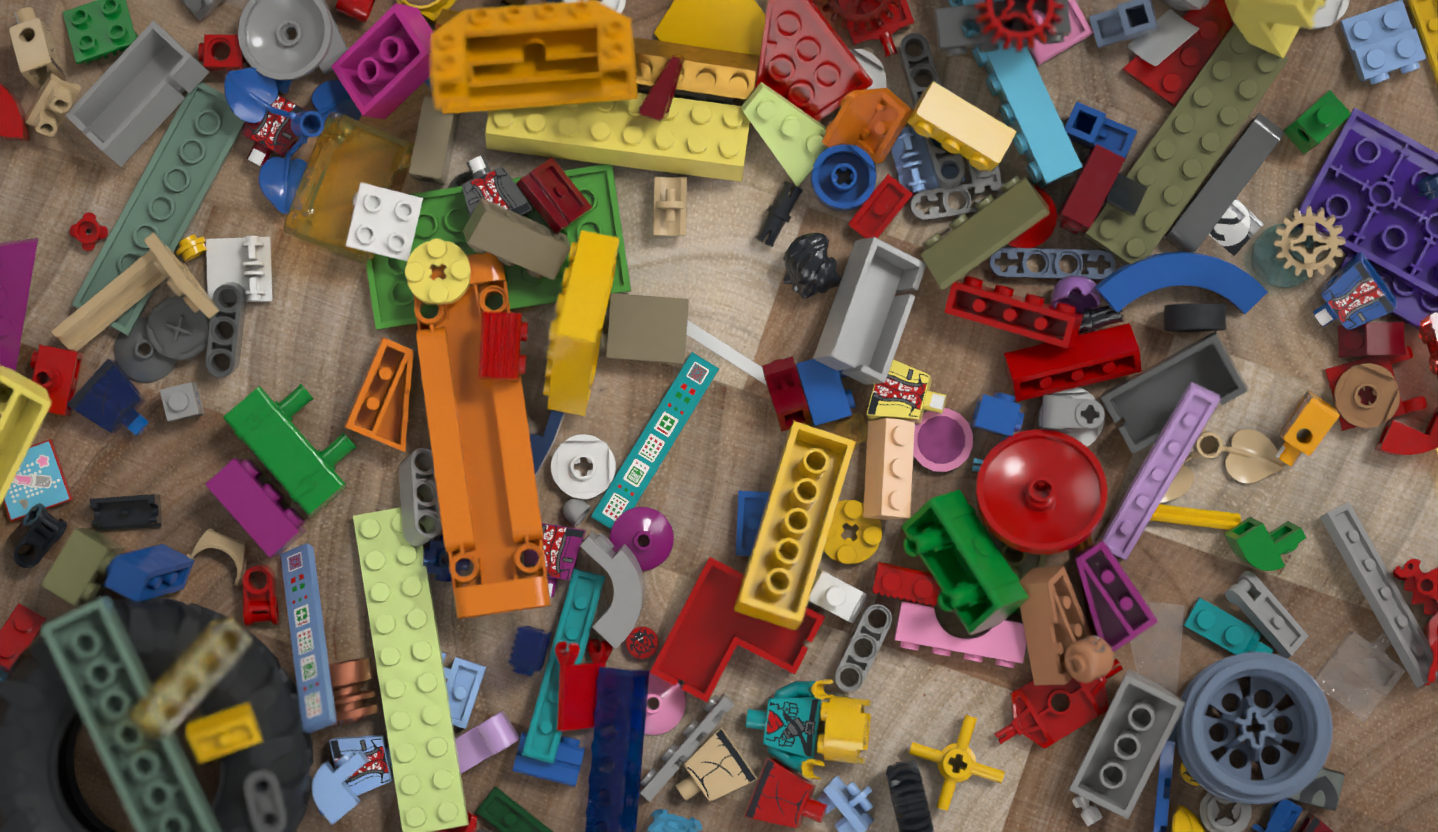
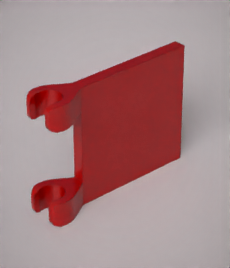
[1325,346,1427,431]
[555,639,612,731]

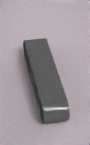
[899,33,965,190]
[1164,112,1285,253]

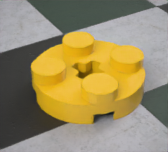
[823,500,882,564]

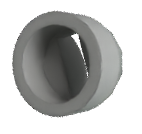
[563,498,591,527]

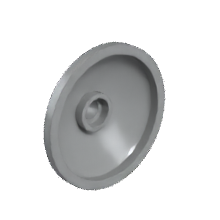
[238,0,333,80]

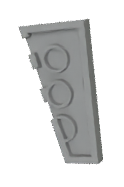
[640,693,734,802]

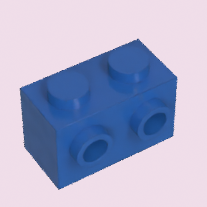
[970,392,1024,437]

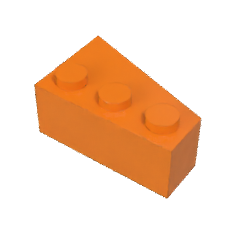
[344,337,413,452]

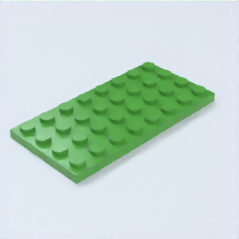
[364,164,631,330]

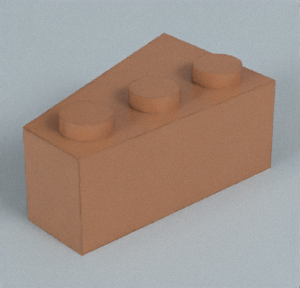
[1020,566,1092,685]

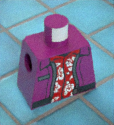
[524,523,586,597]

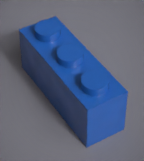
[104,544,195,602]

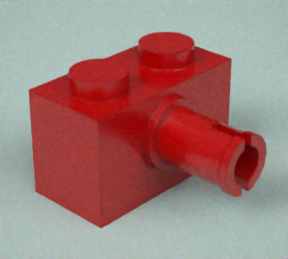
[30,344,84,416]

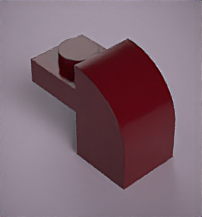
[762,356,812,432]

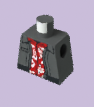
[462,155,534,217]

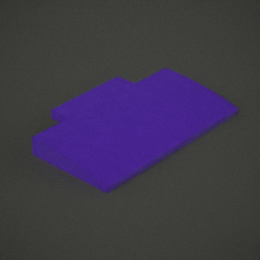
[1292,107,1438,340]

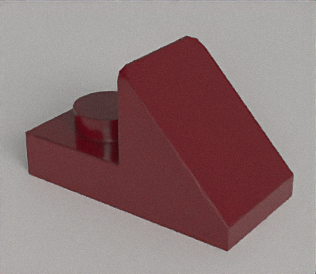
[1338,322,1406,358]

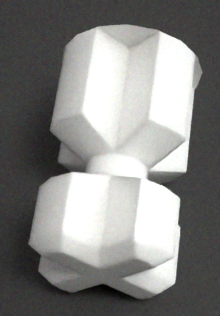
[1072,795,1103,826]

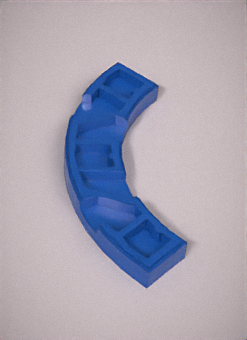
[1094,252,1268,314]
[1153,723,1177,832]

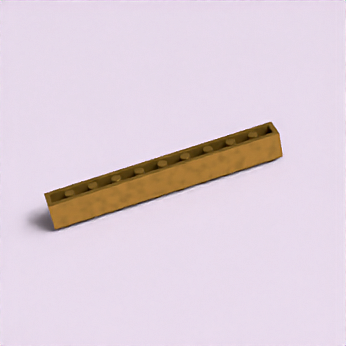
[435,9,760,100]

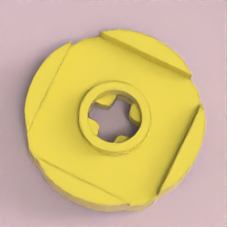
[405,238,471,305]

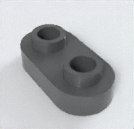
[245,769,287,832]

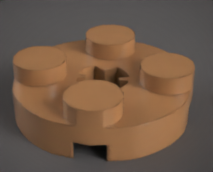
[1334,363,1400,428]

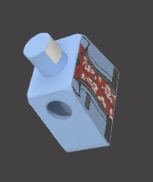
[329,735,394,796]

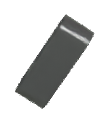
[206,282,247,377]

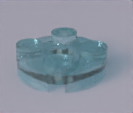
[1251,224,1317,288]

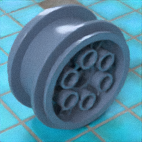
[1175,652,1333,804]

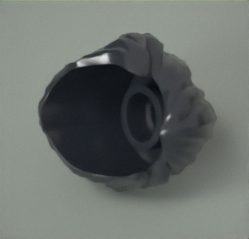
[783,233,842,298]

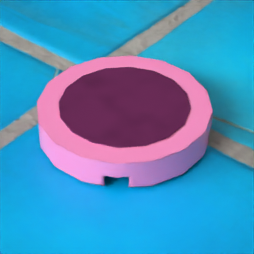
[913,408,973,472]

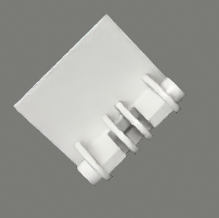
[345,182,423,261]
[206,236,273,303]

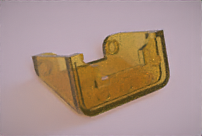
[283,112,414,265]

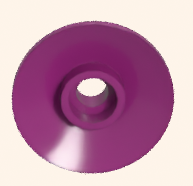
[609,507,674,571]

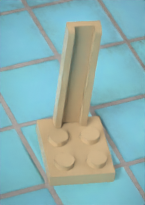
[51,232,219,352]

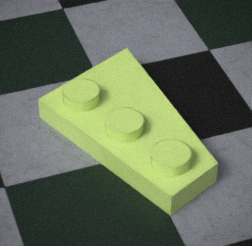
[741,82,829,187]

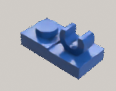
[1252,799,1303,832]

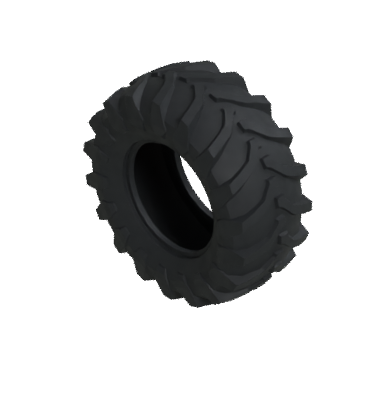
[0,598,314,832]

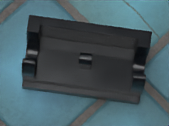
[90,494,162,531]

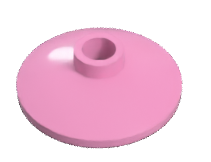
[621,671,686,735]

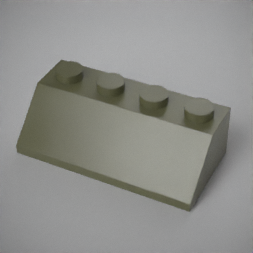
[921,175,1049,290]

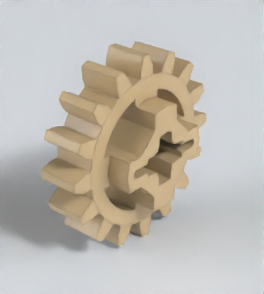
[1274,206,1345,278]

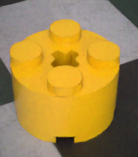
[817,696,871,764]

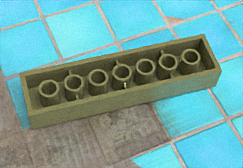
[1082,23,1289,266]

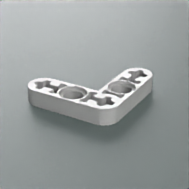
[910,159,1003,221]

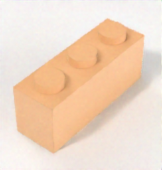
[863,418,915,521]

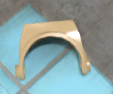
[187,528,247,588]

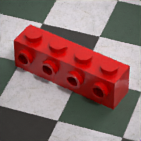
[944,276,1083,349]
[1004,323,1142,402]

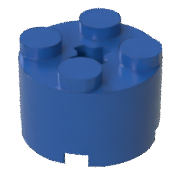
[811,144,876,212]

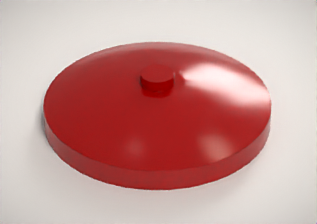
[976,429,1108,555]

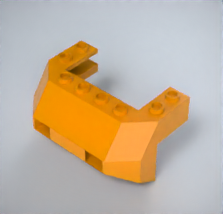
[431,0,638,114]

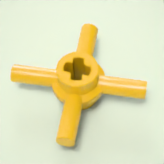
[908,714,1005,811]

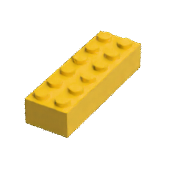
[734,421,856,631]

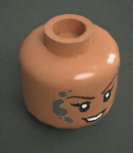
[1065,636,1114,683]

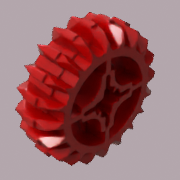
[974,0,1064,52]

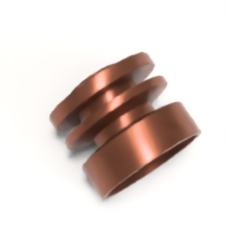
[329,657,380,726]

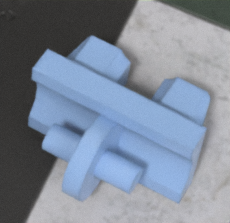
[817,775,874,832]

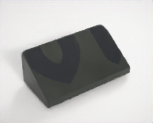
[1288,767,1345,811]

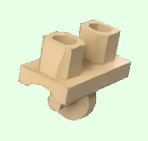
[25,74,81,137]
[654,177,687,236]

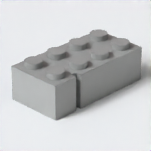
[65,20,209,167]
[813,237,926,385]

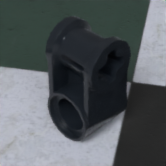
[6,503,67,568]

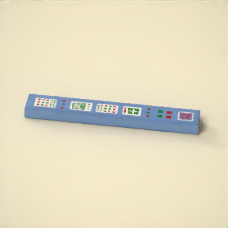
[280,543,336,733]

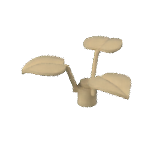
[1140,427,1284,503]

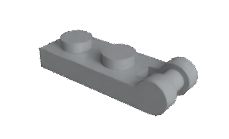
[1225,571,1309,658]

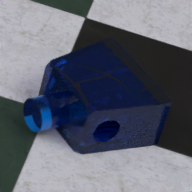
[67,359,150,437]

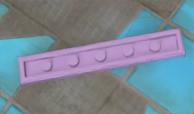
[1100,382,1220,561]

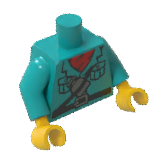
[745,679,834,780]

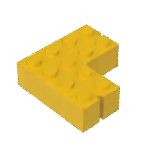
[543,230,620,416]

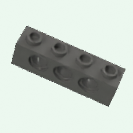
[934,0,1071,56]

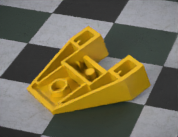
[654,0,766,56]

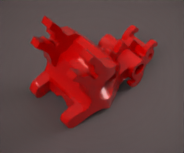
[1393,559,1438,686]

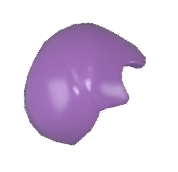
[1050,275,1102,313]

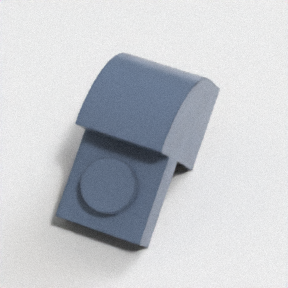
[1089,0,1159,48]

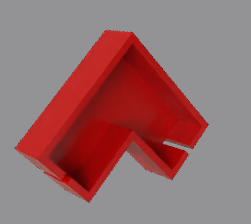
[649,556,825,702]

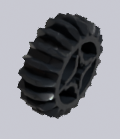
[886,760,934,832]

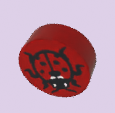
[626,626,659,659]

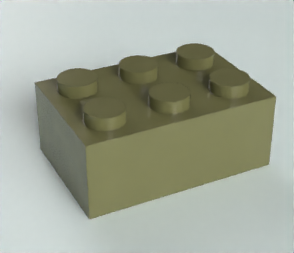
[41,528,125,606]

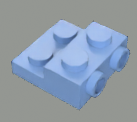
[1339,0,1426,85]

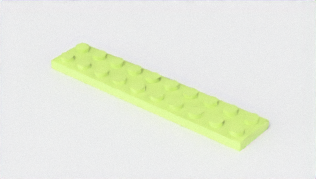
[353,507,469,832]

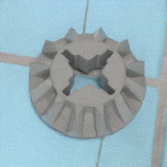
[1199,791,1251,832]

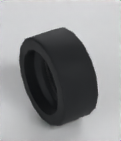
[1164,303,1226,332]

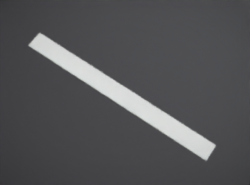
[686,320,766,385]

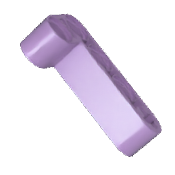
[455,710,520,774]

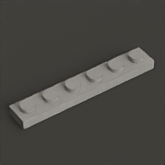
[1320,502,1438,688]

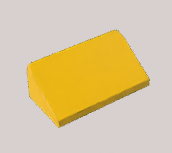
[186,703,262,763]

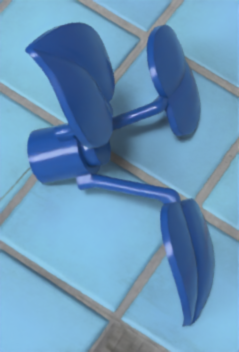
[224,68,361,214]

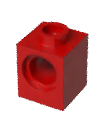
[198,34,247,71]

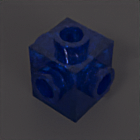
[423,535,470,582]

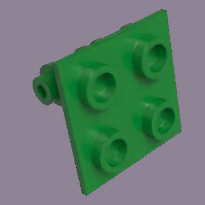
[63,0,138,65]

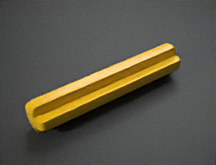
[1150,504,1241,530]

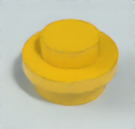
[176,234,207,262]

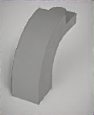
[580,531,645,649]

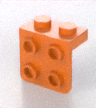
[822,88,913,164]

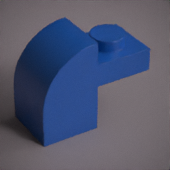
[1065,101,1138,162]

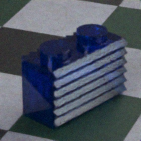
[508,625,552,676]

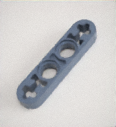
[989,248,1116,280]

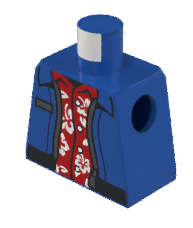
[1313,251,1397,330]

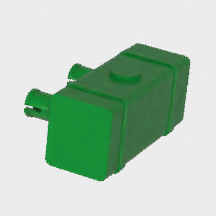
[223,383,357,519]
[901,490,1029,635]

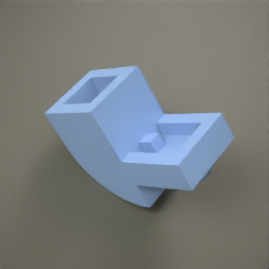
[312,751,369,825]

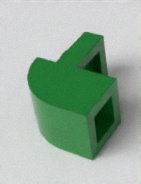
[1224,517,1306,571]

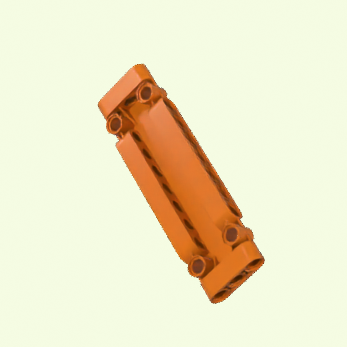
[413,252,551,619]

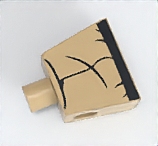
[9,7,66,89]
[675,726,757,801]

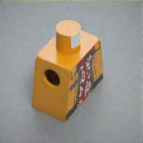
[1276,390,1340,467]

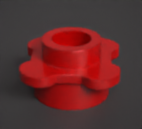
[69,212,109,251]

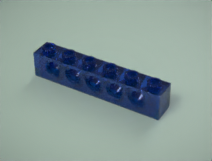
[585,667,650,832]

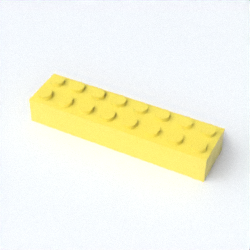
[485,93,750,182]

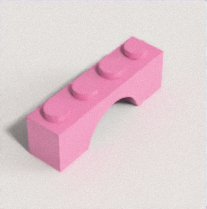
[894,601,1027,668]

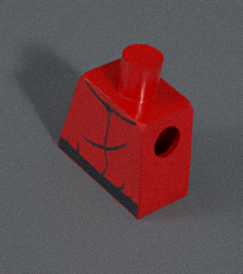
[745,758,828,828]

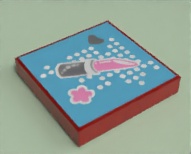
[3,439,73,522]

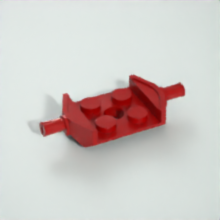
[994,658,1124,749]

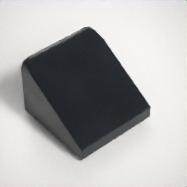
[1104,173,1147,217]

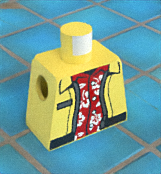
[867,359,947,424]

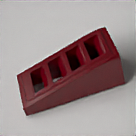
[638,54,685,121]

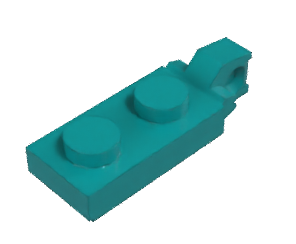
[1183,597,1273,655]

